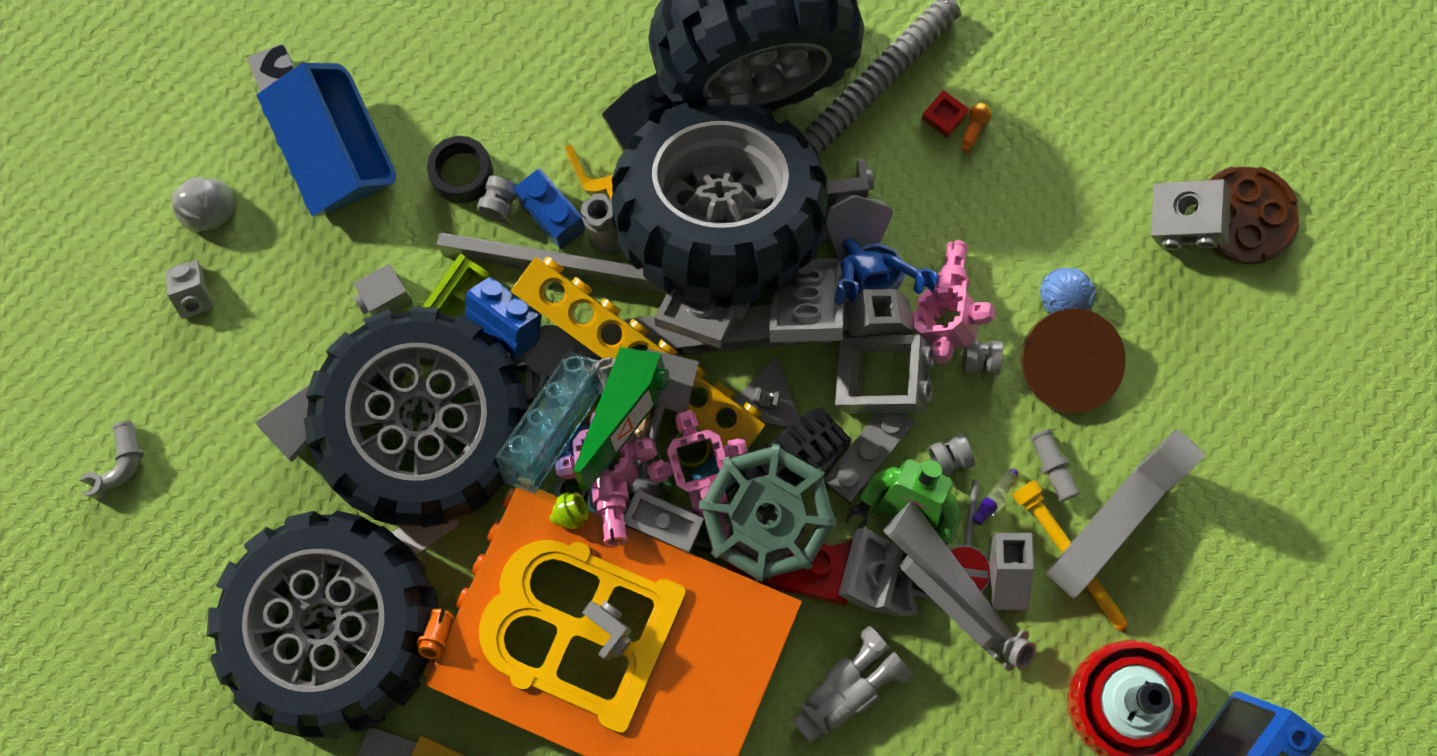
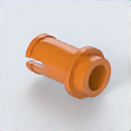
[417,609,454,659]

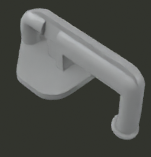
[799,195,893,275]

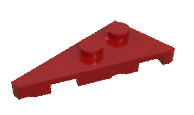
[725,538,853,607]

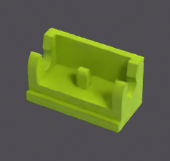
[422,253,490,318]

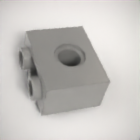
[1151,179,1231,250]

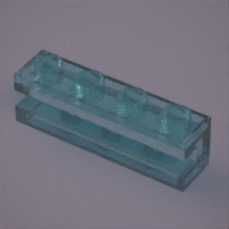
[496,351,603,494]

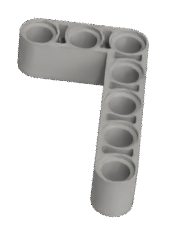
[1045,429,1206,599]

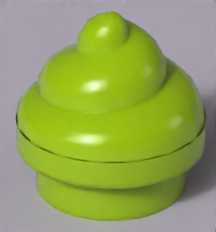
[549,492,589,529]

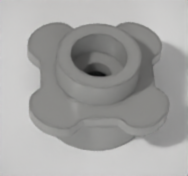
[1002,630,1036,671]

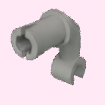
[79,421,144,499]

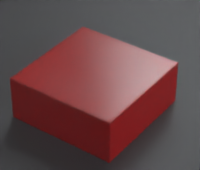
[921,90,969,138]

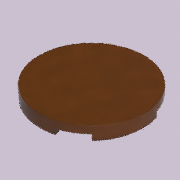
[1195,166,1299,264]
[1020,308,1126,413]

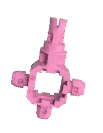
[912,240,995,364]
[647,410,748,551]
[555,411,657,547]

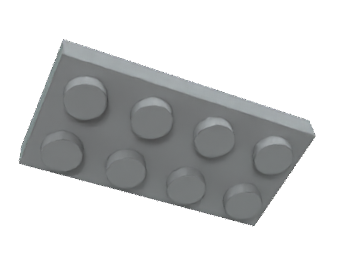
[769,258,844,344]

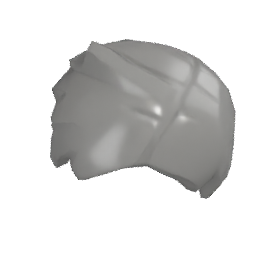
[171,176,236,232]

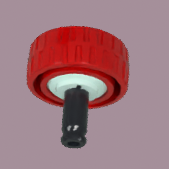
[1067,640,1198,756]

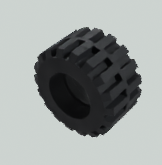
[756,407,851,493]

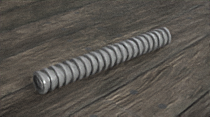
[803,0,961,157]

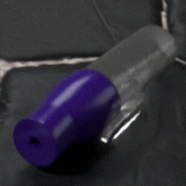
[972,469,1018,526]

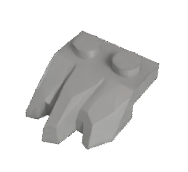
[838,527,930,617]

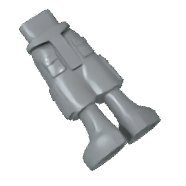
[792,625,914,743]

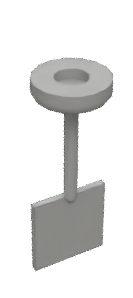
[627,348,699,498]

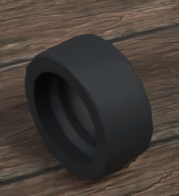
[427,135,494,204]

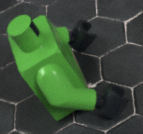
[846,460,961,546]

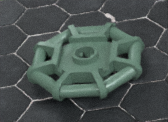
[698,444,837,583]

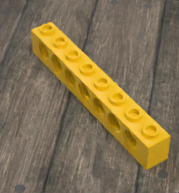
[510,256,765,449]

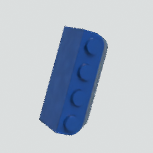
[256,62,396,217]

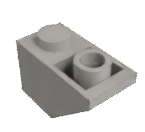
[845,289,915,336]
[989,533,1034,611]

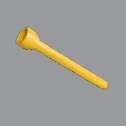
[1012,479,1128,630]

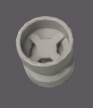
[476,176,516,221]
[963,339,1003,375]
[928,433,975,477]

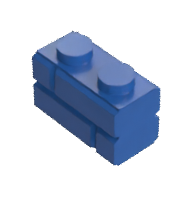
[514,169,586,249]
[465,277,542,358]

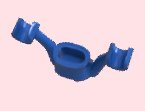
[834,237,938,305]

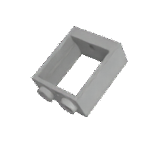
[835,335,935,414]

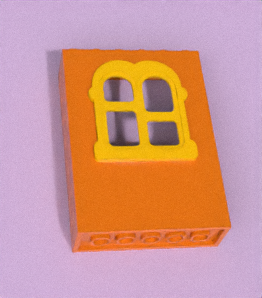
[424,481,802,756]

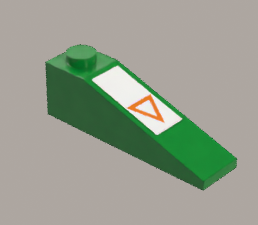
[573,347,669,490]

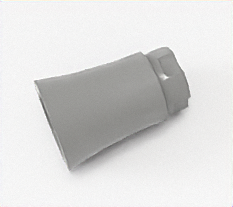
[581,194,622,254]

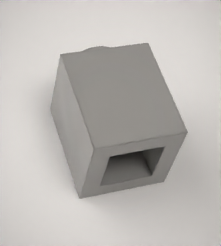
[353,263,412,316]

